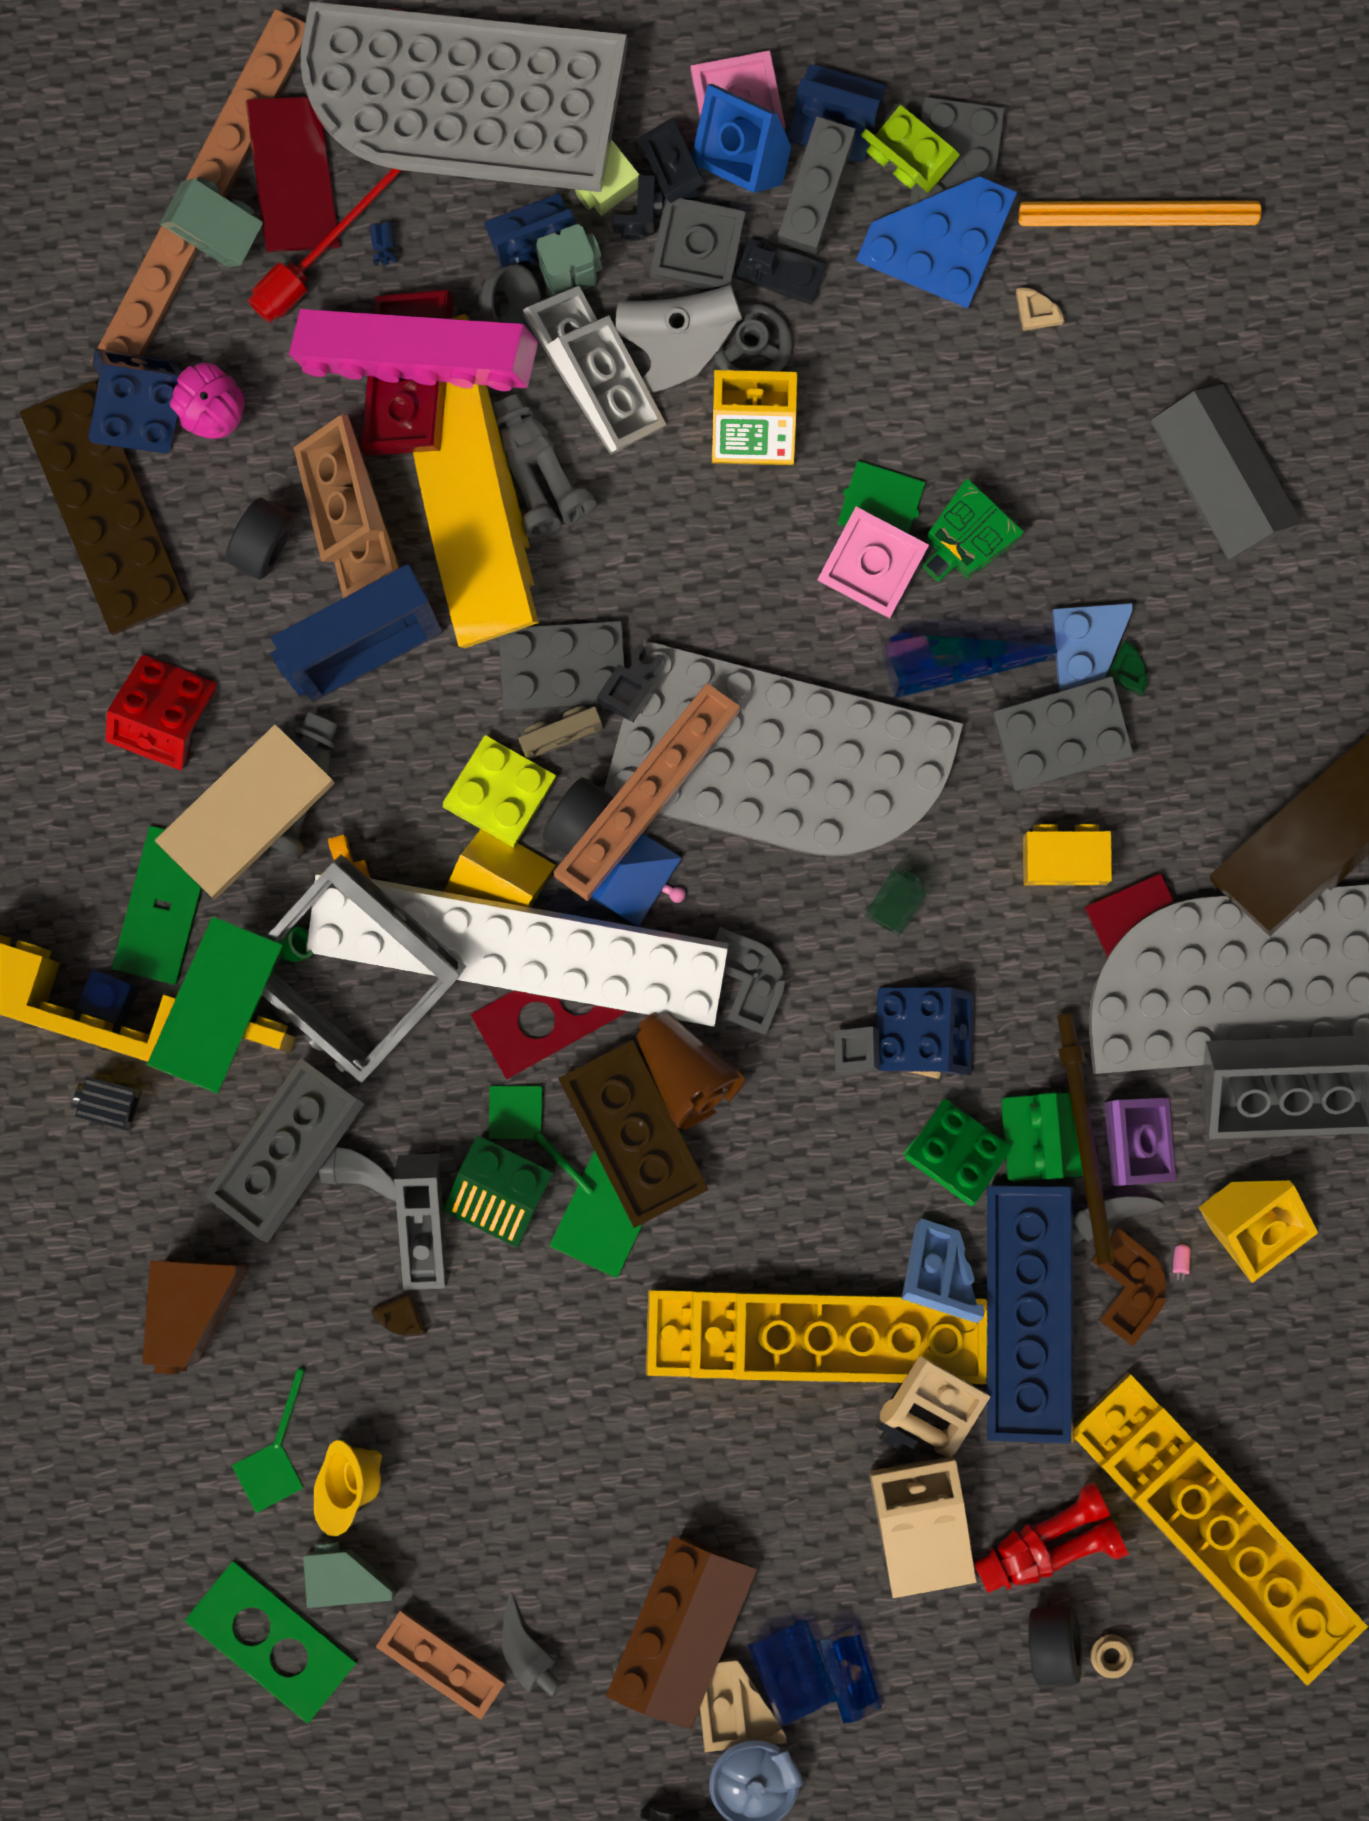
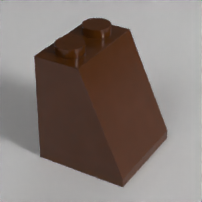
[142,1259,248,1374]

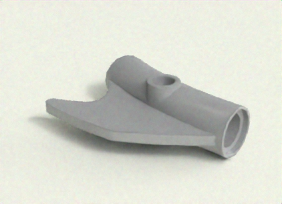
[616,284,743,393]

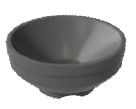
[478,265,542,334]

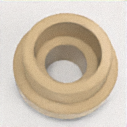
[1090,1634,1133,1678]

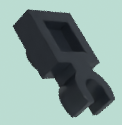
[597,644,664,723]

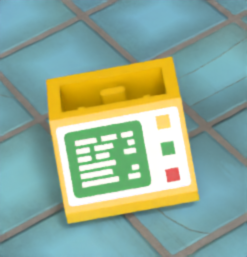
[712,370,797,465]

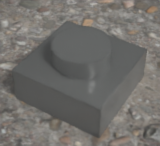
[834,1026,880,1075]

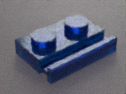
[748,1619,838,1726]

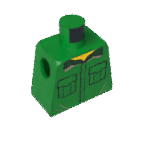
[922,478,1024,582]

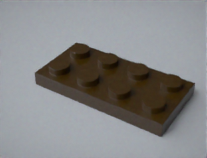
[558,1040,709,1228]

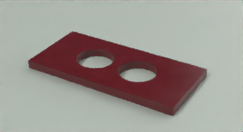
[471,990,629,1080]

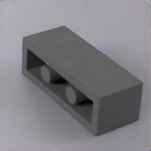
[778,116,856,255]

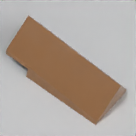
[293,414,400,598]

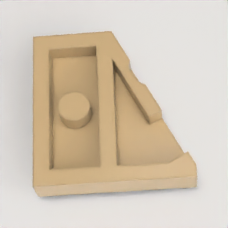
[700,1658,787,1752]

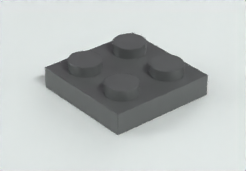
[650,198,746,290]

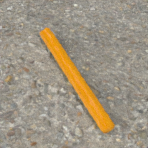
[1018,200,1261,226]

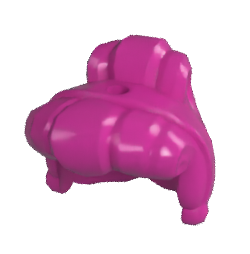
[170,362,245,439]

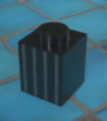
[73,1076,142,1131]

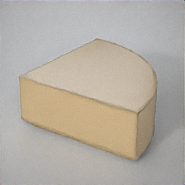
[1016,288,1064,331]

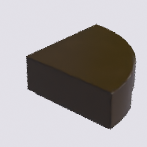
[371,1294,426,1337]

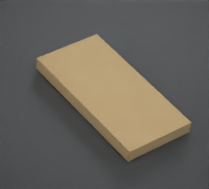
[154,725,335,900]

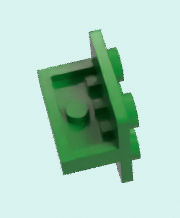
[1001,1093,1083,1181]
[903,1099,1011,1206]

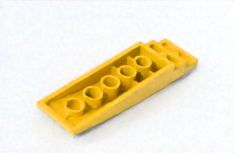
[413,314,539,648]
[646,1290,987,1384]
[1074,1372,1368,1686]

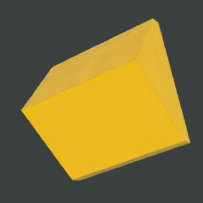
[444,829,556,908]

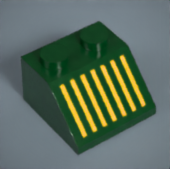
[443,1135,555,1248]

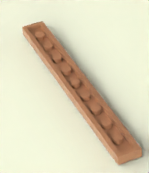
[90,9,305,363]

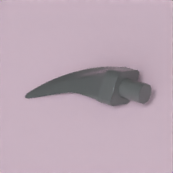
[318,1146,396,1201]
[1074,1197,1165,1246]
[502,1592,564,1697]

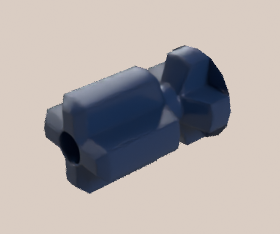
[370,222,397,266]

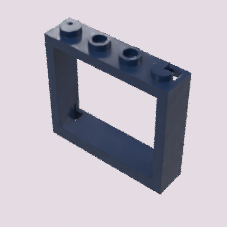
[270,564,443,703]

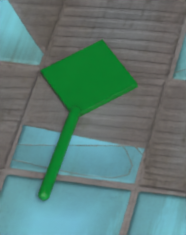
[489,1086,594,1195]
[232,1367,305,1513]

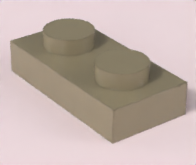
[518,706,603,760]

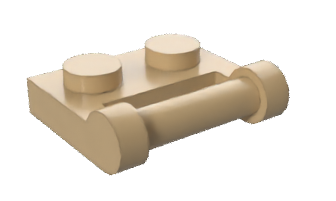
[880,1355,990,1457]

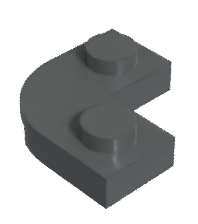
[714,927,784,1036]

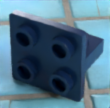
[787,64,886,163]

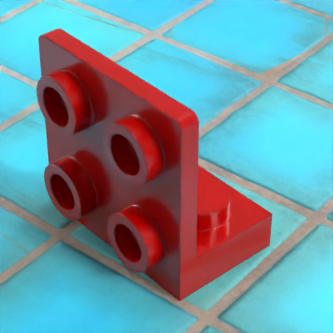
[106,655,217,771]

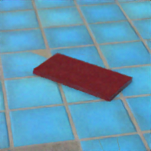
[245,97,339,252]

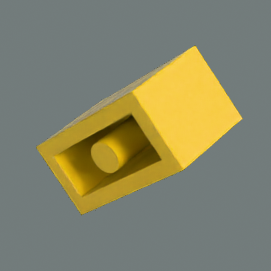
[1023,824,1112,885]

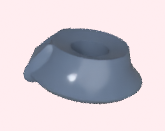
[709,1741,805,1821]

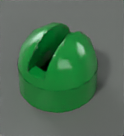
[279,927,313,962]

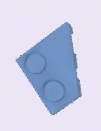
[1052,604,1133,691]
[902,1218,984,1323]

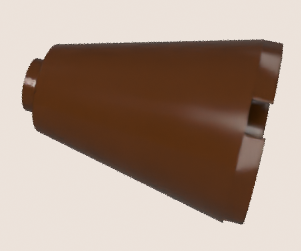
[636,1012,746,1130]

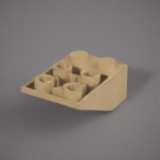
[869,1457,976,1598]

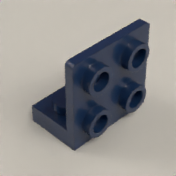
[484,193,575,268]
[88,348,182,453]
[876,987,974,1075]

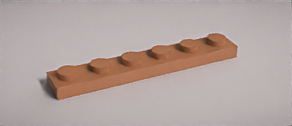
[554,683,740,901]

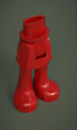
[973,1481,1129,1593]

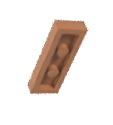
[376,1609,506,1720]

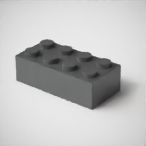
[1200,1035,1369,1139]

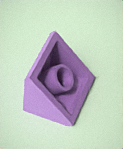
[1104,1098,1176,1186]

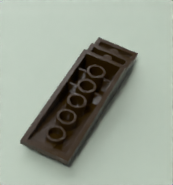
[1209,734,1369,937]

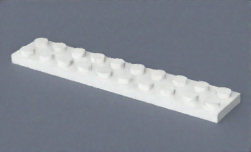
[306,870,729,1026]

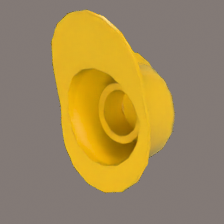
[314,1440,382,1536]

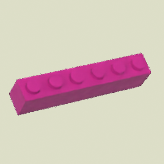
[289,309,538,391]

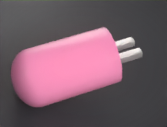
[1173,1244,1191,1281]

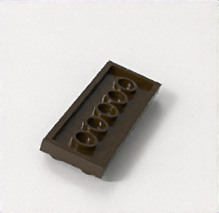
[19,380,189,636]

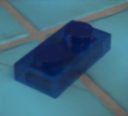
[818,1625,882,1724]

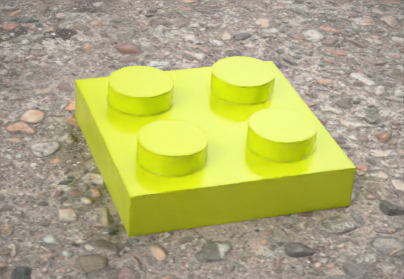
[443,735,556,848]

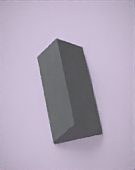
[1150,384,1302,561]

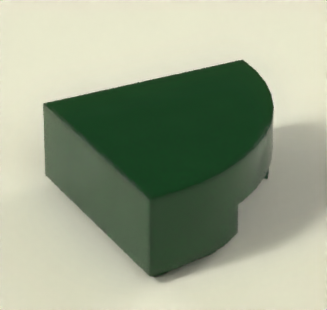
[1106,640,1147,697]

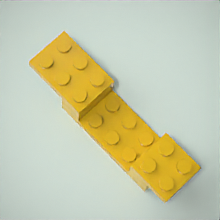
[0,935,296,1062]

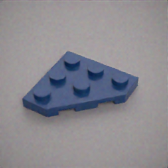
[856,176,1017,308]

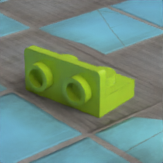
[861,105,960,193]

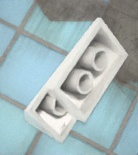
[523,286,666,455]

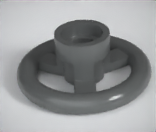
[714,303,792,372]

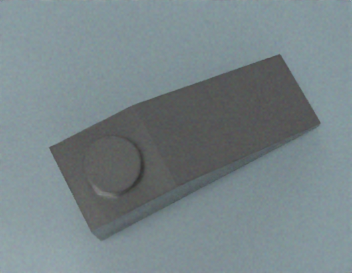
[394,1154,445,1290]

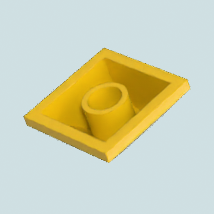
[1199,1181,1318,1283]

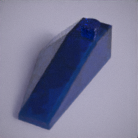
[882,632,1057,699]

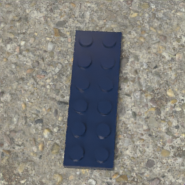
[987,1186,1074,1444]

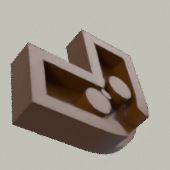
[1090,1227,1166,1347]

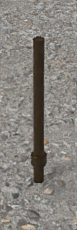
[1057,1013,1114,1265]

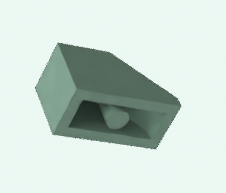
[303,1541,396,1608]

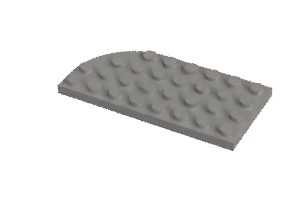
[301,1,628,192]
[604,640,963,856]
[1089,885,1369,1074]

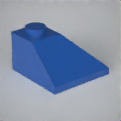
[693,83,791,193]
[590,834,682,927]

